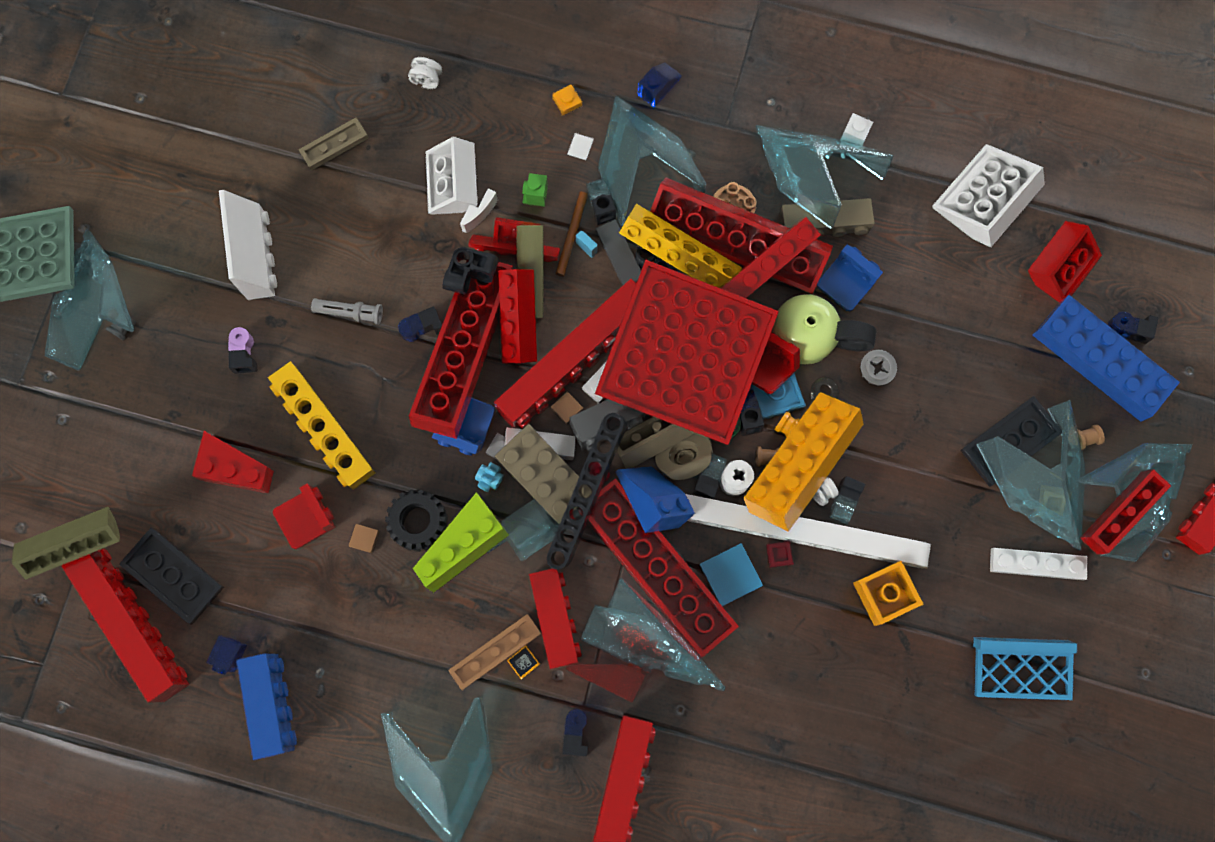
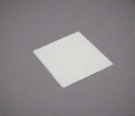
[568,133,593,160]

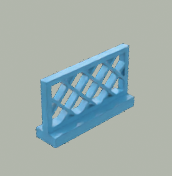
[973,637,1077,700]

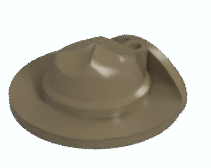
[655,433,712,480]

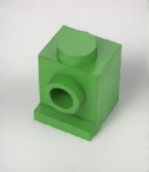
[523,173,548,207]

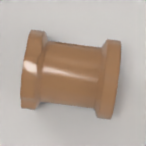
[1072,424,1105,450]
[755,446,779,467]

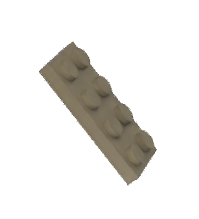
[494,424,593,524]

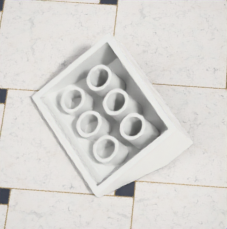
[933,144,1045,247]
[219,190,277,300]

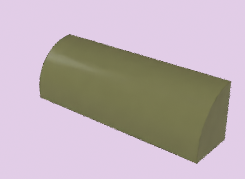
[516,225,544,318]
[12,507,120,580]

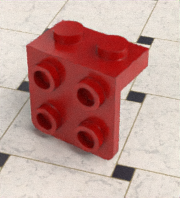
[752,333,800,394]
[273,483,336,549]

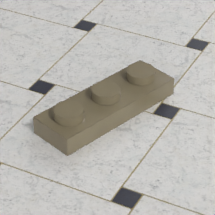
[298,118,369,171]

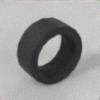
[835,320,876,351]

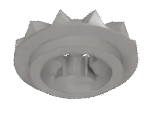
[860,350,897,386]

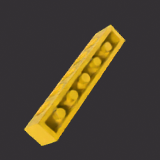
[619,204,742,288]
[268,361,375,490]

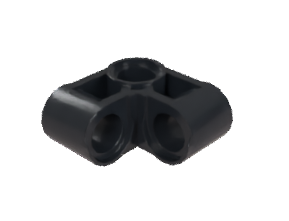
[442,247,499,295]

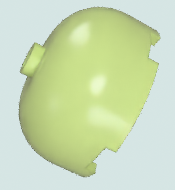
[771,294,840,364]

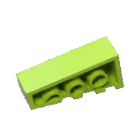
[413,492,509,593]

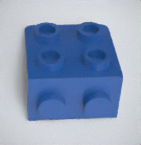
[816,244,883,312]
[432,398,495,455]

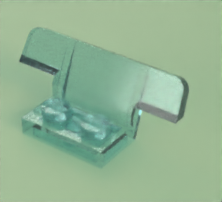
[487,499,558,562]

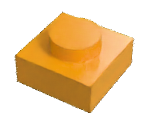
[552,84,582,115]

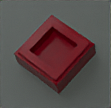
[766,541,794,568]

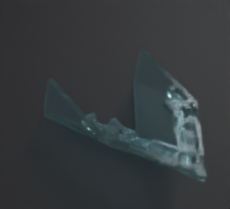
[598,96,707,227]
[756,125,894,229]
[44,229,134,371]
[977,400,1085,550]
[1078,443,1192,562]
[580,578,725,691]
[381,697,493,842]

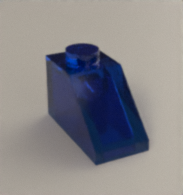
[638,63,682,107]

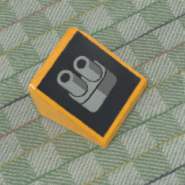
[507,646,540,680]

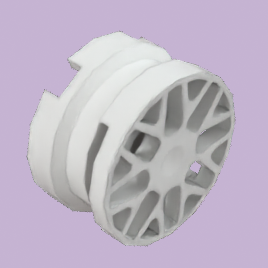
[408,57,442,89]
[813,478,839,506]

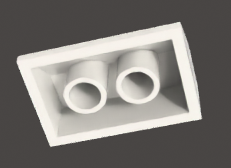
[426,136,478,214]

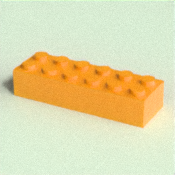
[744,392,864,532]

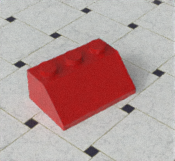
[1028,221,1102,302]

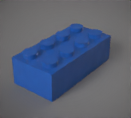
[237,653,297,760]

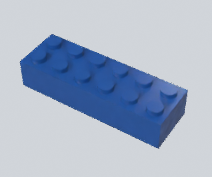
[1032,295,1180,422]

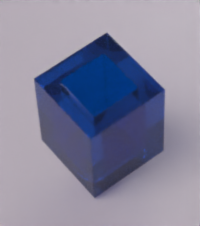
[206,635,247,675]

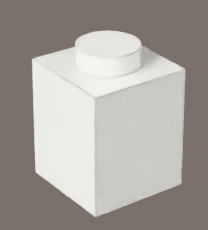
[839,113,873,152]

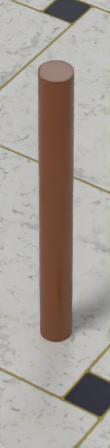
[555,191,588,277]

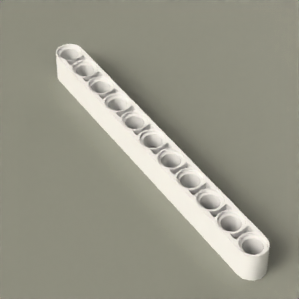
[686,494,931,568]

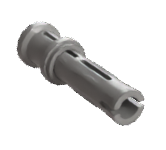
[311,298,383,325]

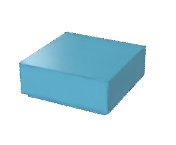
[576,231,597,258]

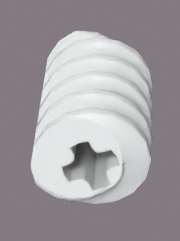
[719,460,754,496]

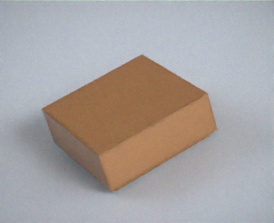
[551,392,583,425]
[349,524,379,553]

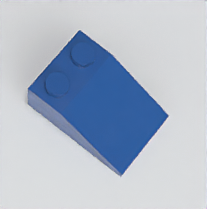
[616,466,695,533]

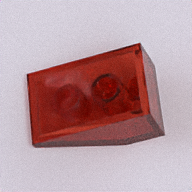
[566,662,645,702]

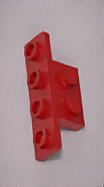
[468,217,560,262]

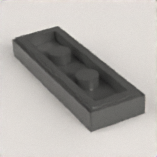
[595,219,641,286]

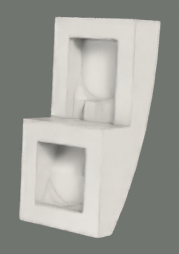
[460,189,498,233]

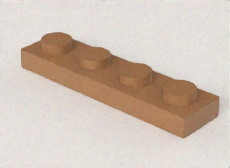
[448,614,541,690]

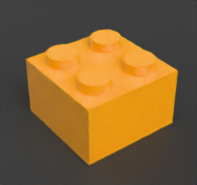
[853,561,923,626]

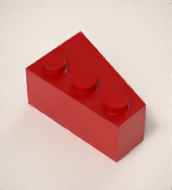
[192,431,274,494]

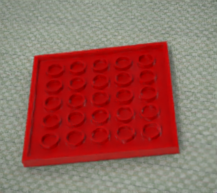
[594,260,779,445]

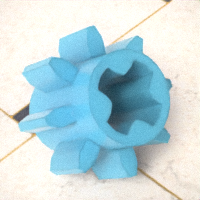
[475,462,504,492]

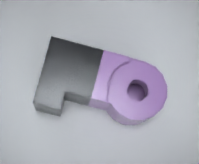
[228,327,257,374]

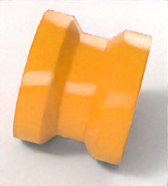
[774,411,800,438]

